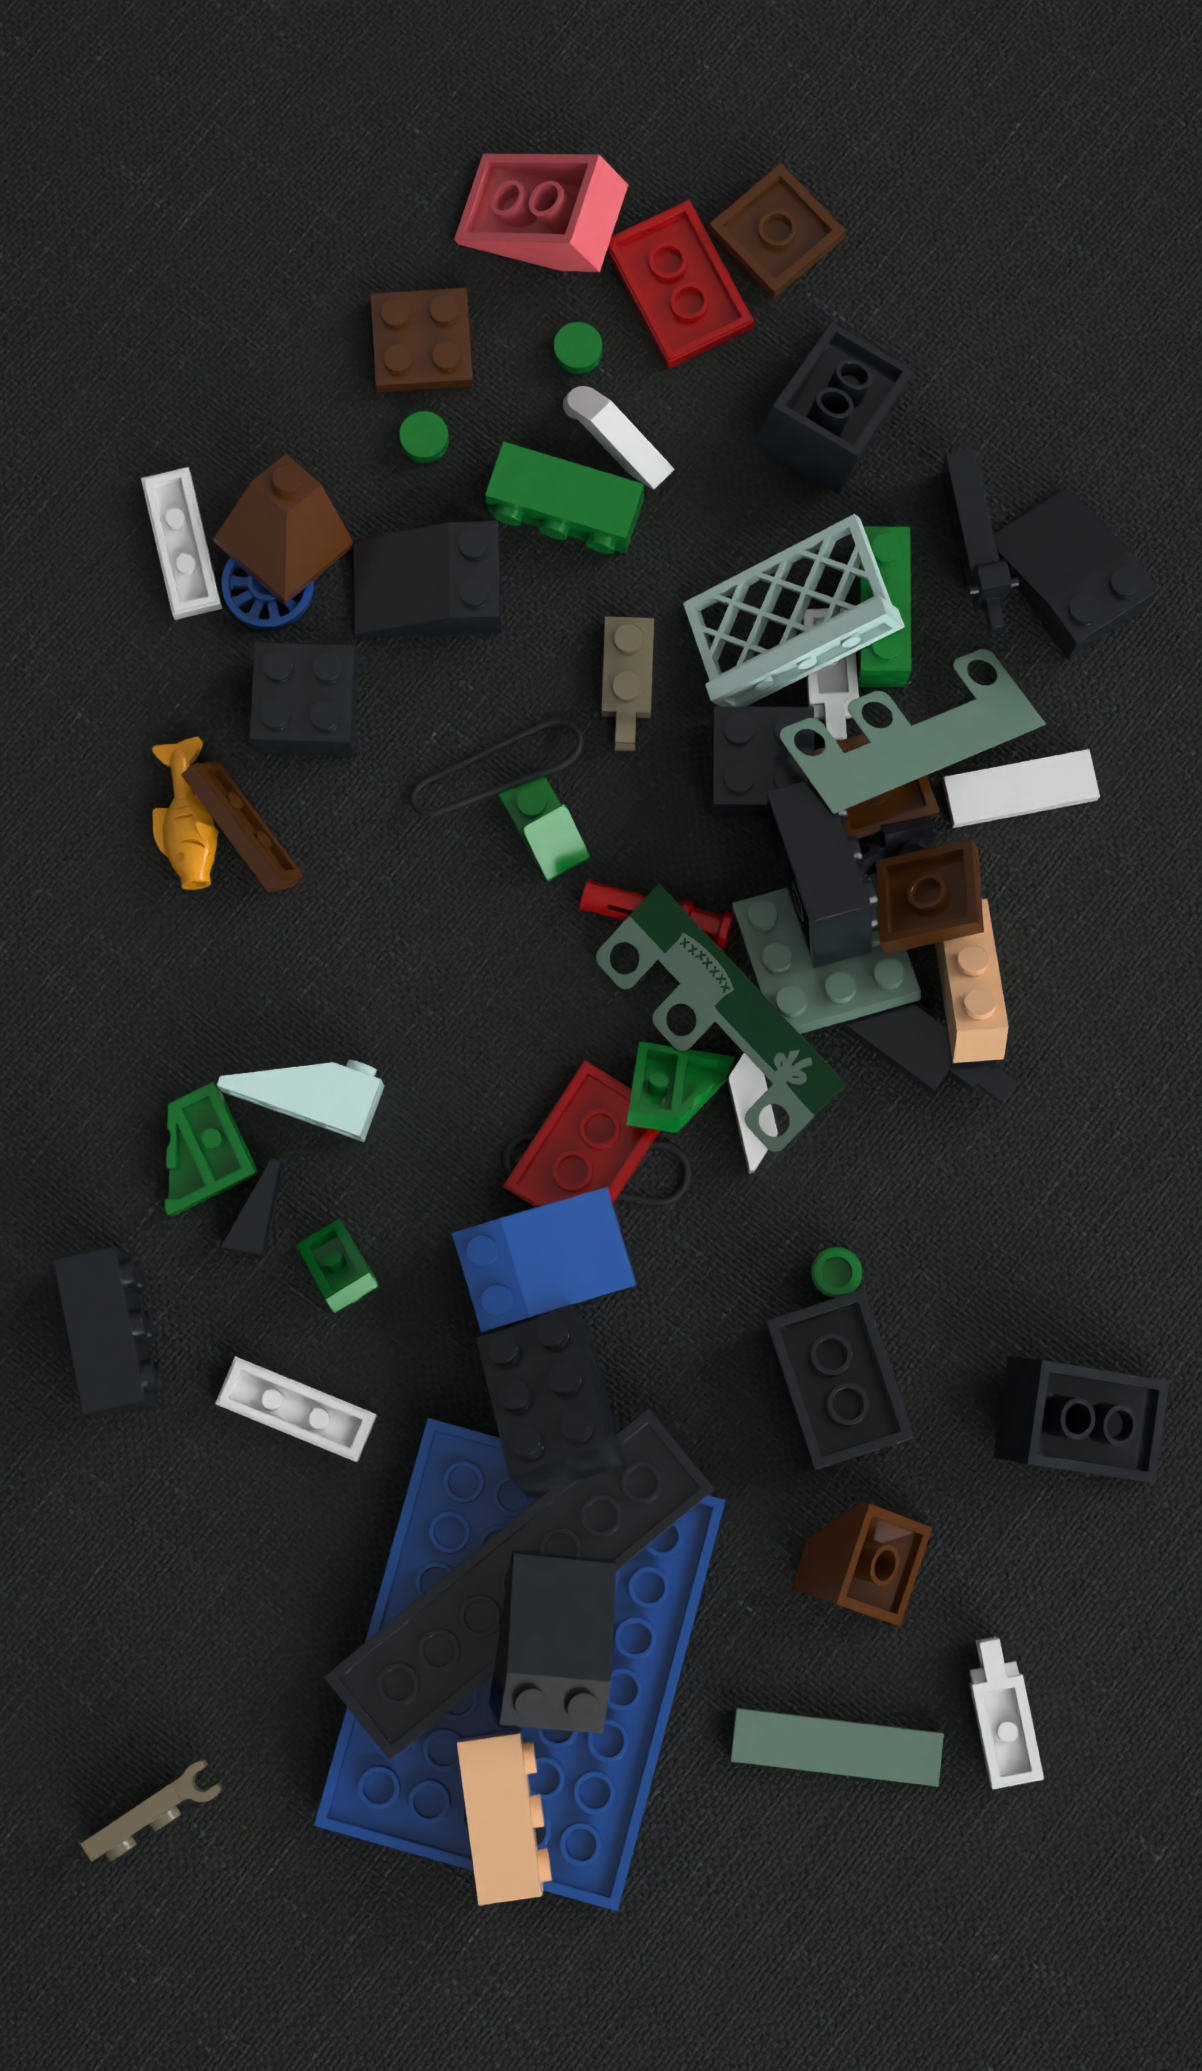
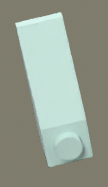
[217,1059,385,1142]

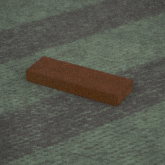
[181,761,303,892]

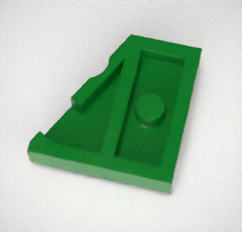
[626,1041,735,1133]
[165,1082,259,1216]

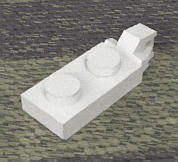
[802,608,859,743]
[969,1637,1044,1789]

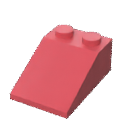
[454,154,628,272]

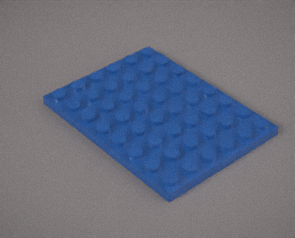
[314,1418,726,1911]

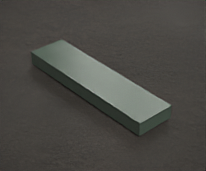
[730,1708,944,1787]

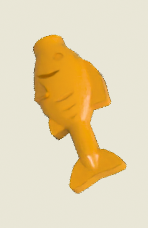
[152,736,219,890]

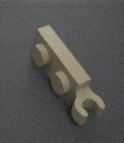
[602,616,654,751]
[81,1760,223,1862]

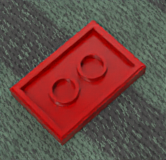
[606,200,754,369]
[503,1060,661,1208]

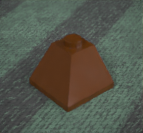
[214,454,353,605]
[791,1501,932,1626]

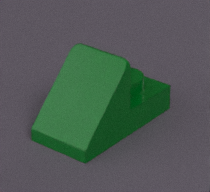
[498,776,590,883]
[296,1219,378,1313]

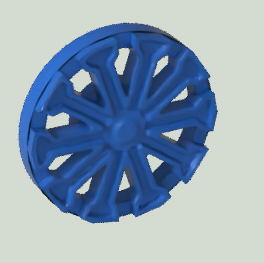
[221,557,315,631]

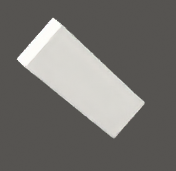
[141,467,222,620]
[942,749,1100,828]
[215,1357,377,1462]

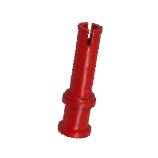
[580,879,734,952]

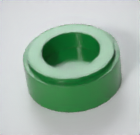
[554,322,602,374]
[399,411,449,463]
[810,1247,862,1299]

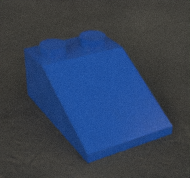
[452,1187,637,1332]

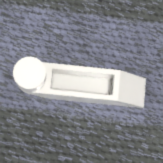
[563,386,675,490]
[727,1053,778,1174]

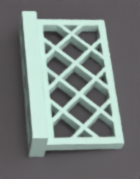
[683,514,905,707]

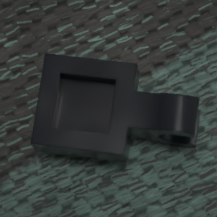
[858,816,936,876]

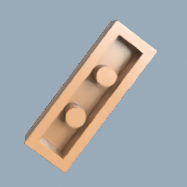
[935,899,1009,1063]
[457,1730,552,1906]

